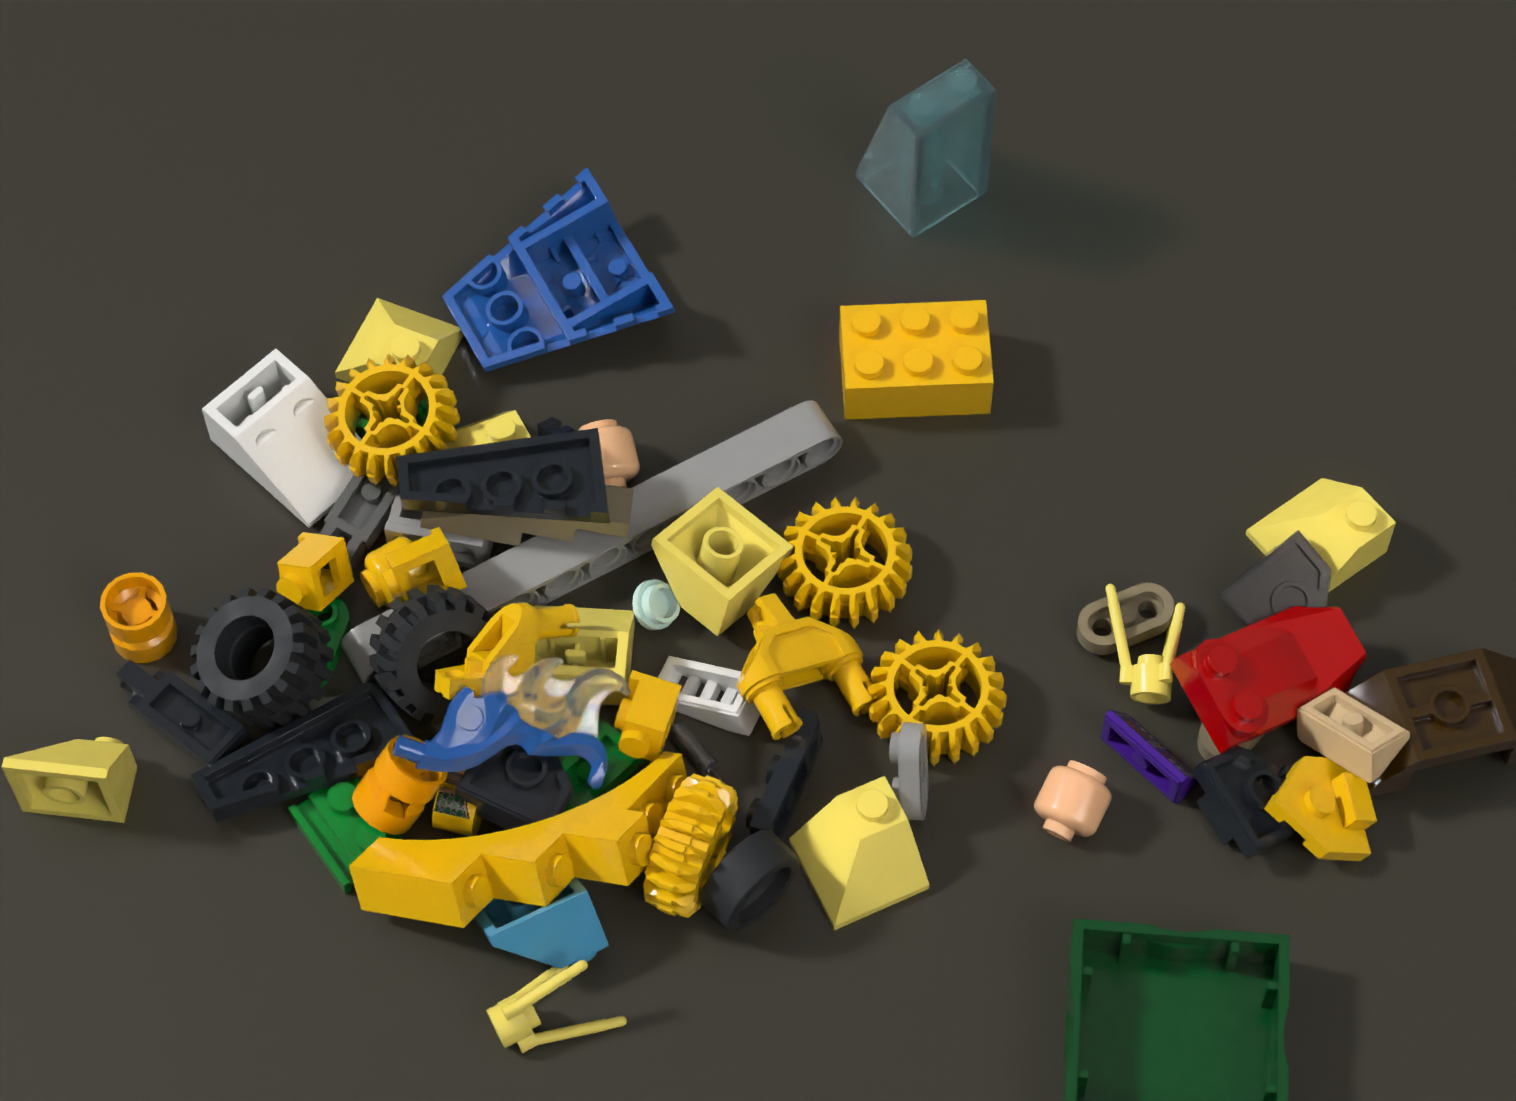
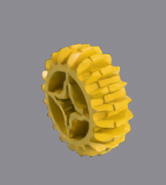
[324,354,460,487]
[777,496,913,629]
[867,629,1007,766]
[643,773,738,918]

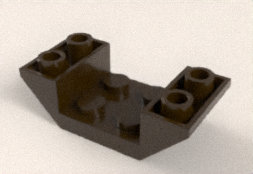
[1345,648,1516,797]

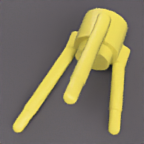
[1106,584,1185,704]
[486,960,627,1053]

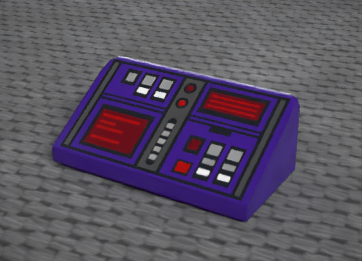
[1101,709,1199,804]

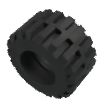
[369,585,494,725]
[190,588,334,728]

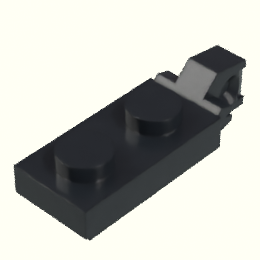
[116,660,248,767]

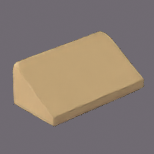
[1297,688,1410,783]

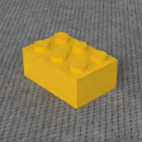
[839,300,994,420]

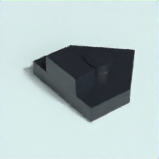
[1219,530,1331,627]
[455,725,574,830]
[1192,746,1295,860]

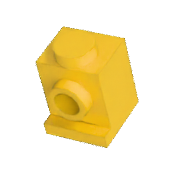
[381,527,467,601]
[276,532,354,612]
[614,670,682,761]

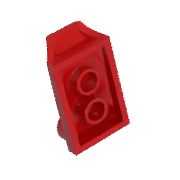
[1170,606,1366,754]

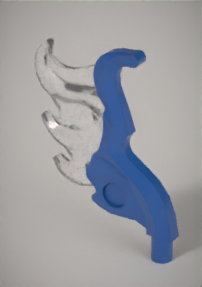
[393,654,631,789]

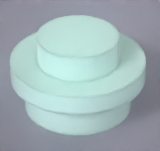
[632,579,680,630]

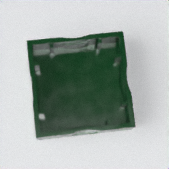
[1062,918,1290,1101]

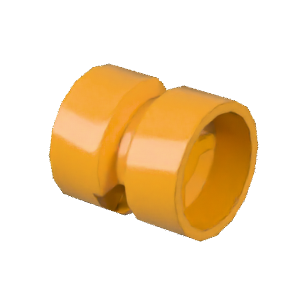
[100,572,178,663]
[352,735,448,835]

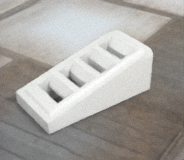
[658,656,760,736]

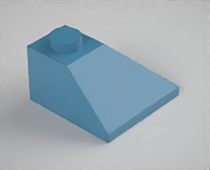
[474,878,609,969]

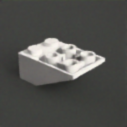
[202,349,362,528]

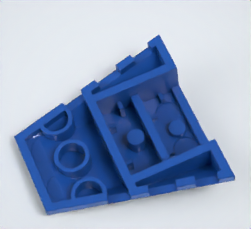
[442,167,676,372]

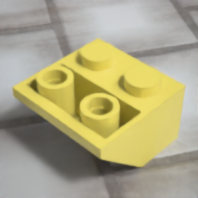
[532,605,636,705]

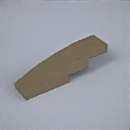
[420,485,634,546]

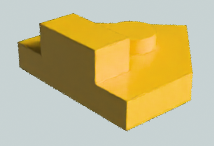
[1264,756,1377,861]

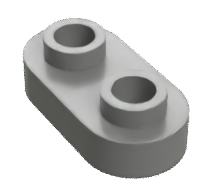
[889,722,929,821]

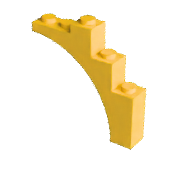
[349,751,687,928]

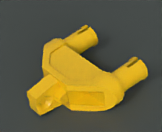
[736,593,881,740]
[434,602,580,735]

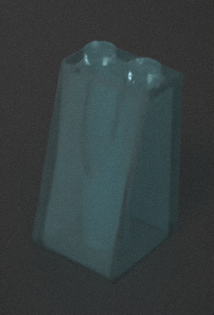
[856,59,996,238]

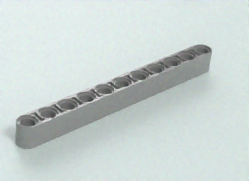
[341,400,843,688]

